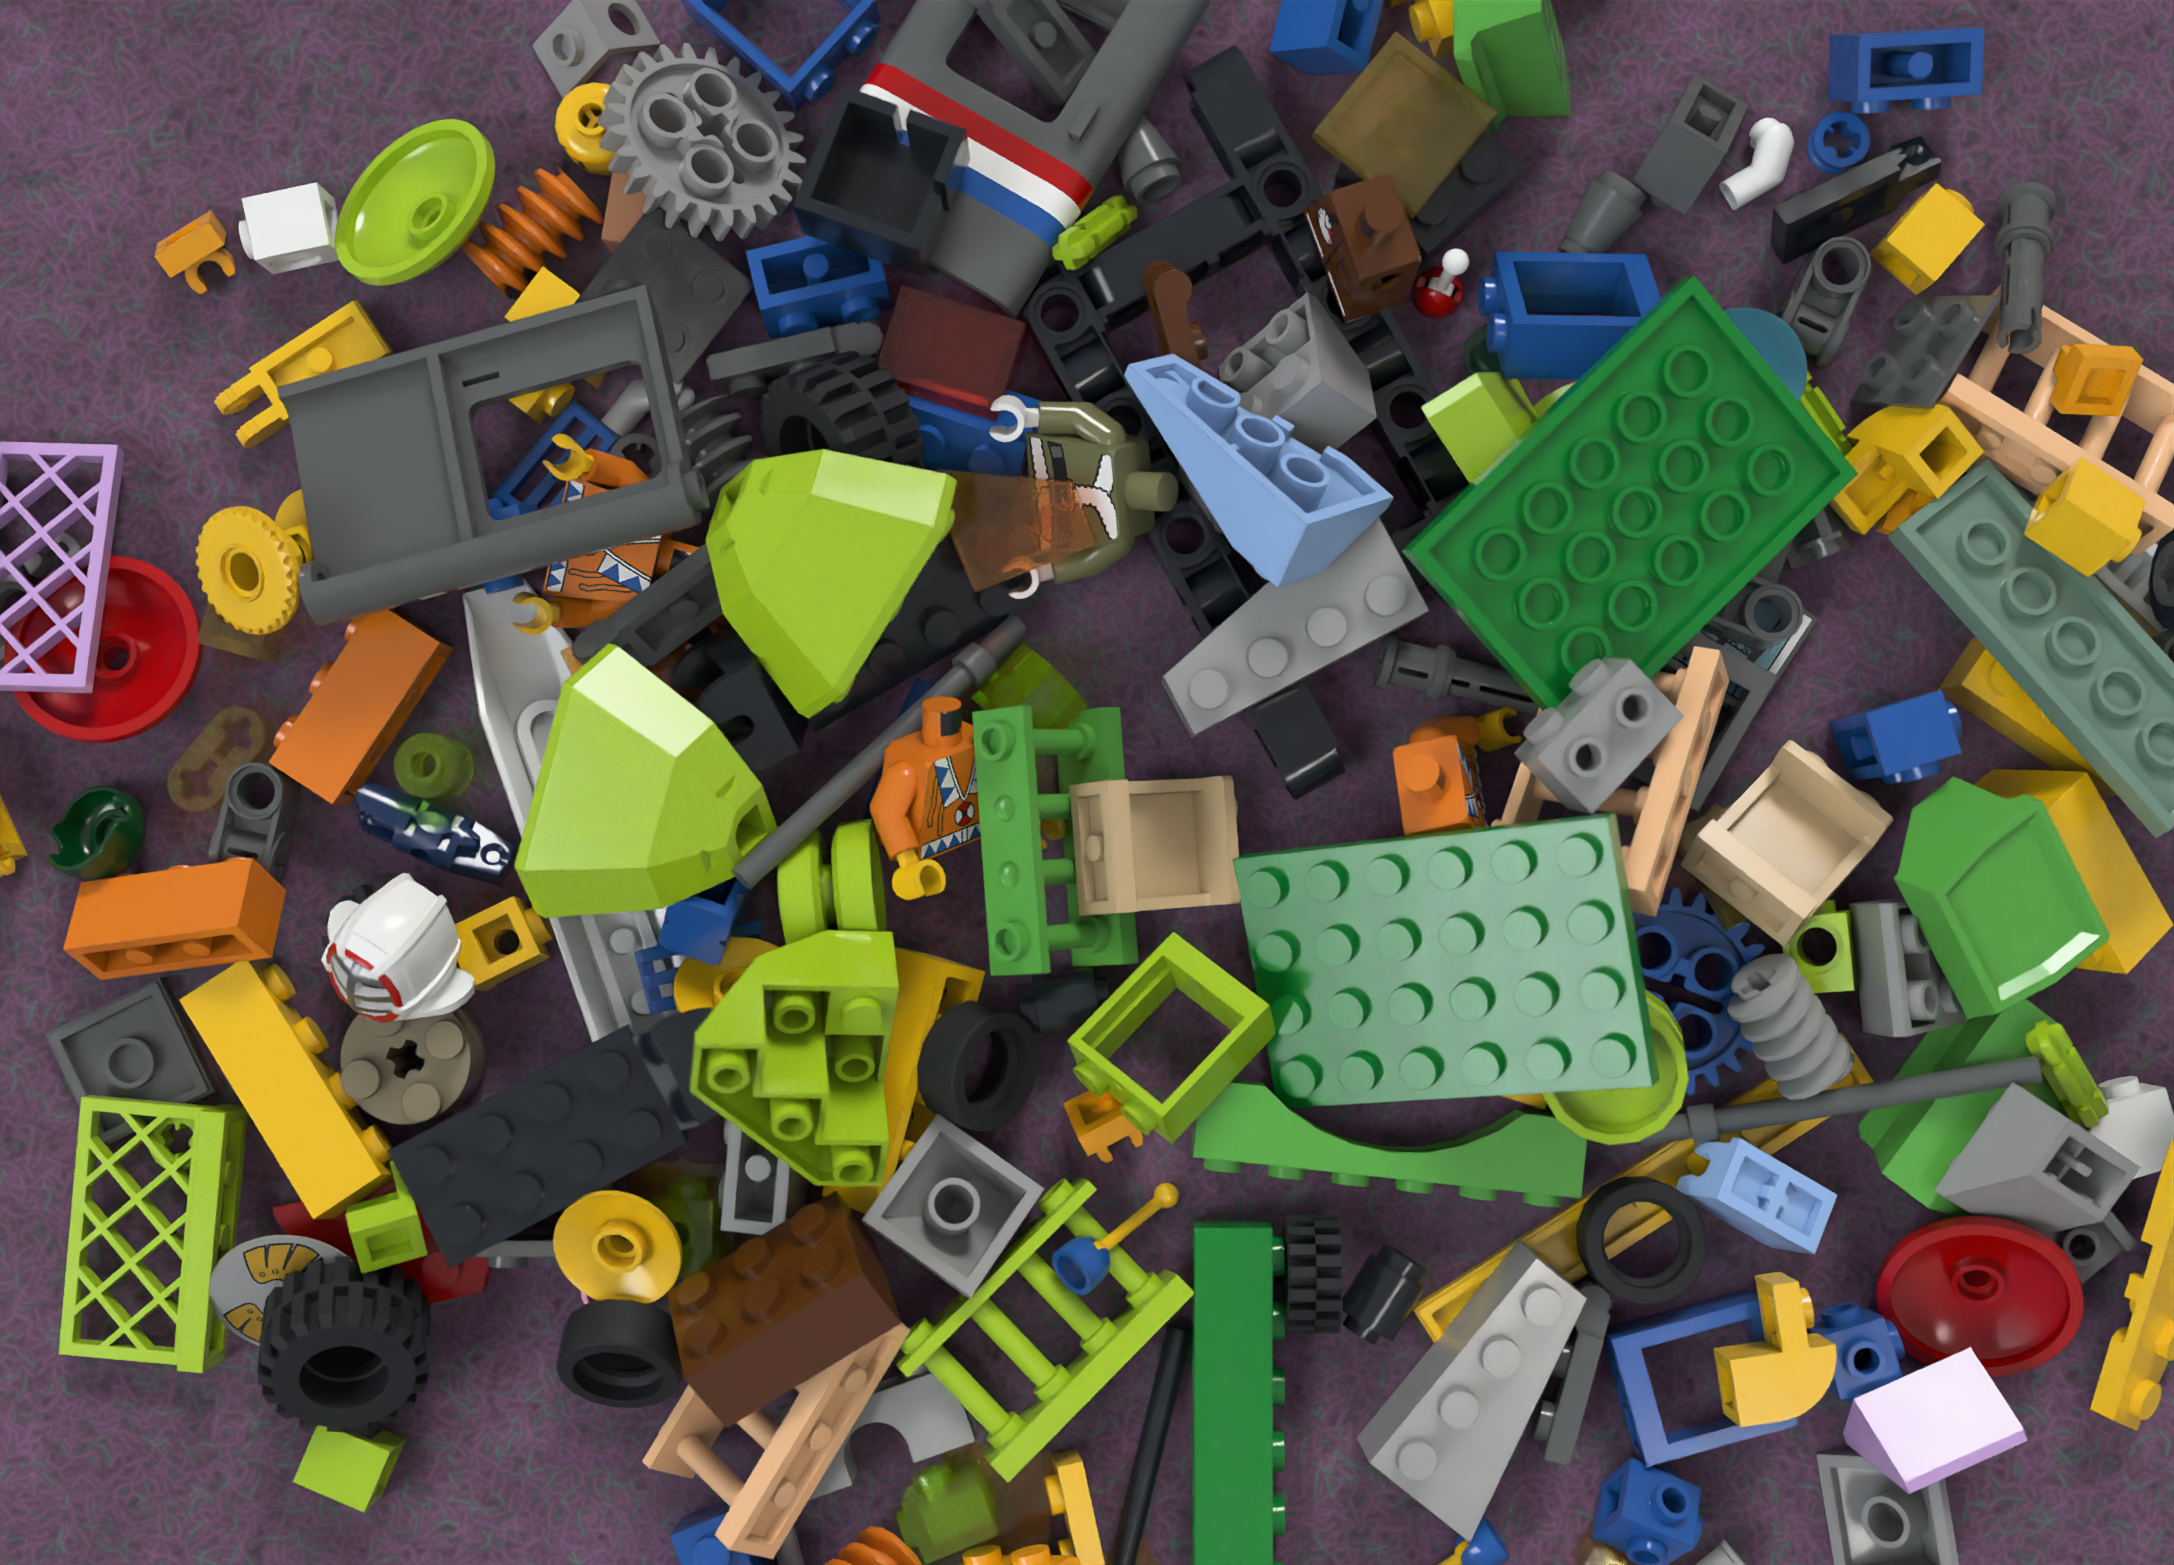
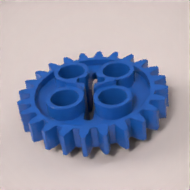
[1632,887,1765,1095]

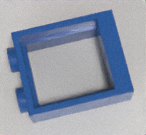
[681,0,881,111]
[1478,251,1661,380]
[1603,1289,1798,1467]

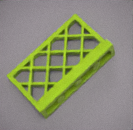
[58,1095,248,1373]

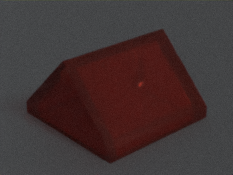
[878,285,1029,421]

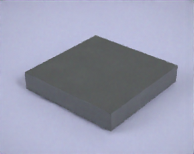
[45,977,220,1146]

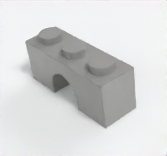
[773,1364,978,1500]

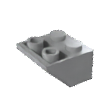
[1218,292,1377,455]
[1849,897,1966,1037]
[1935,1082,2141,1235]

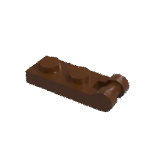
[1142,259,1208,370]

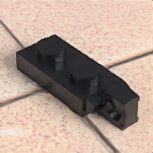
[1771,136,1941,265]

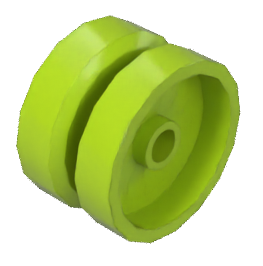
[777,819,888,945]
[1542,989,1689,1145]

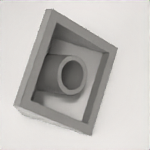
[1816,1448,1959,1565]

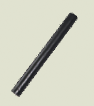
[1109,1325,1192,1565]

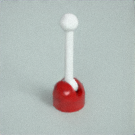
[1412,248,1469,319]

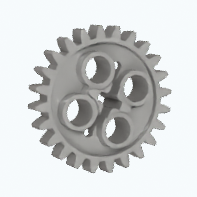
[598,43,806,241]

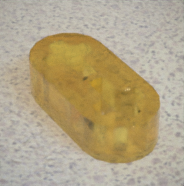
[167,706,274,813]

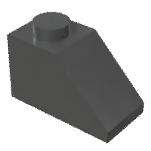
[1631,73,1749,215]

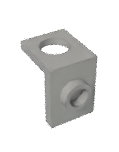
[533,0,660,98]

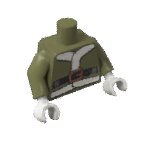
[989,395,1178,599]

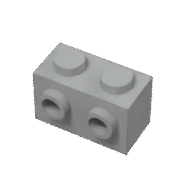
[1513,658,1684,814]
[718,1118,808,1235]

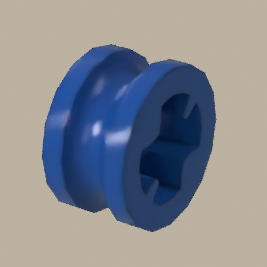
[1806,111,1870,175]

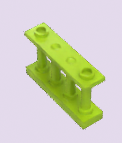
[893,1176,1194,1483]

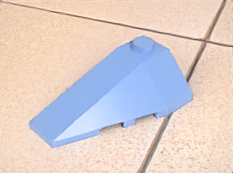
[1124,354,1393,588]

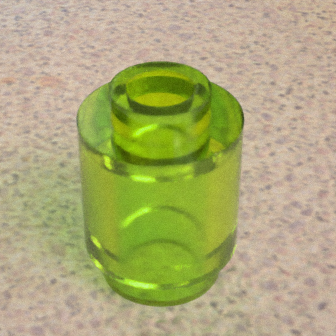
[394,733,474,800]

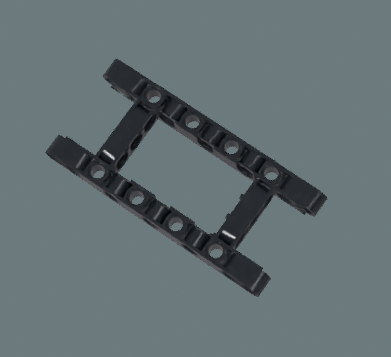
[1019,45,1470,801]

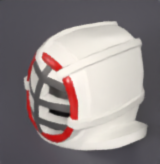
[321,873,475,1023]

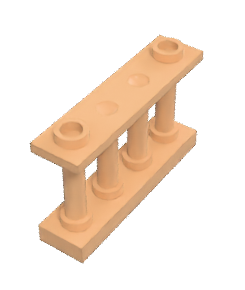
[1936,285,2174,557]
[1491,646,1729,917]
[642,1322,911,1559]

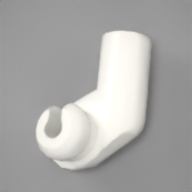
[1720,118,1794,210]

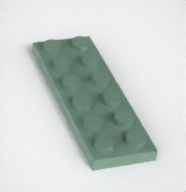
[1887,458,2174,838]

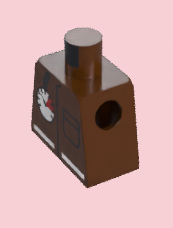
[1303,174,1421,324]

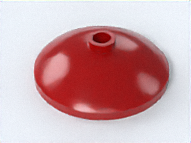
[4,556,203,743]
[1876,1216,2084,1378]

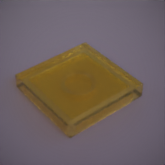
[1312,32,1498,218]

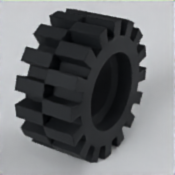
[1282,1215,1343,1334]

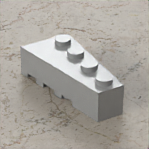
[1161,517,1429,738]
[1357,1240,1587,1542]

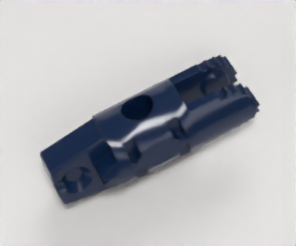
[355,782,516,886]

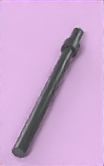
[732,615,1028,889]
[1640,1056,2042,1147]

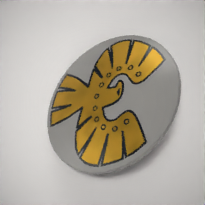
[209,1235,353,1346]

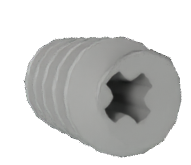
[1727,954,1854,1100]

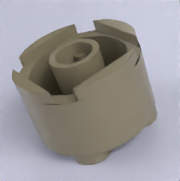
[340,1004,488,1124]

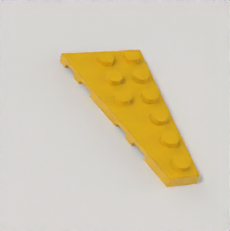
[2090,1139,2174,1431]

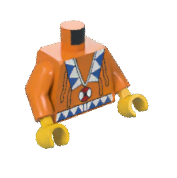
[512,434,700,635]
[870,696,1066,900]
[1393,707,1522,836]

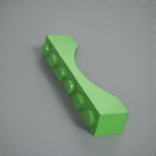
[1191,1079,1587,1207]

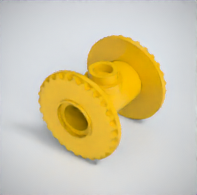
[196,489,314,635]

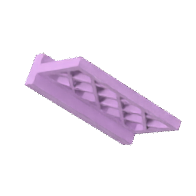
[0,442,125,693]

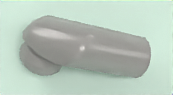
[600,377,695,438]

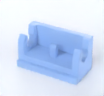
[1675,1137,1837,1255]

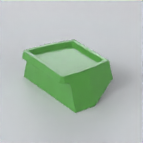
[1453,0,1571,133]
[1894,776,2109,1019]
[1858,999,2070,1217]

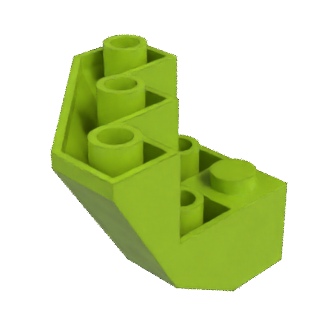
[705,449,957,718]
[514,643,778,918]
[690,930,899,1187]

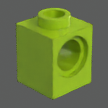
[1782,899,1858,993]

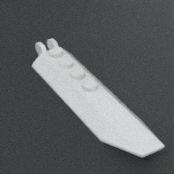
[463,578,687,1043]

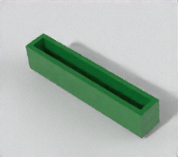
[1192,1220,1285,1565]

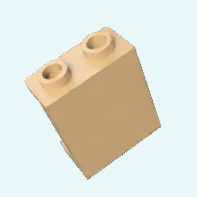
[1681,740,1893,947]
[1069,775,1241,916]

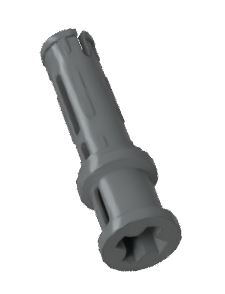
[1994,182,2057,354]
[1373,632,1539,715]

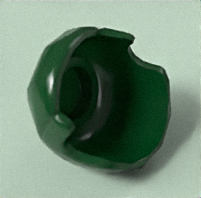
[46,785,146,881]

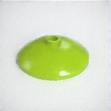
[335,119,495,286]

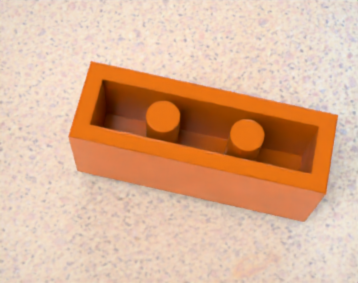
[268,608,454,806]
[63,857,287,980]

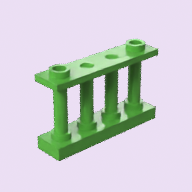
[972,705,1139,976]

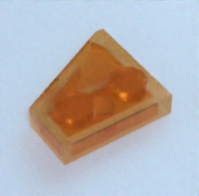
[934,469,1098,592]

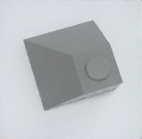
[861,1114,1044,1299]

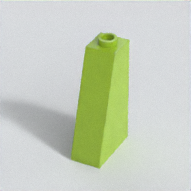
[1421,372,1539,484]

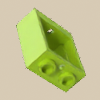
[1067,932,1276,1144]

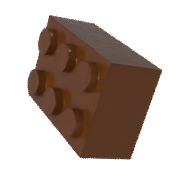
[667,1191,901,1428]

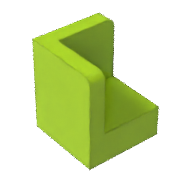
[345,1161,428,1274]
[293,1425,406,1513]

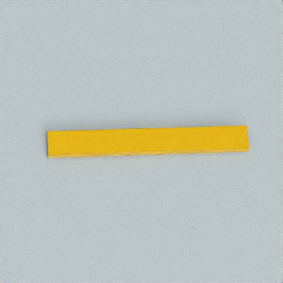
[1413,1032,1874,1343]

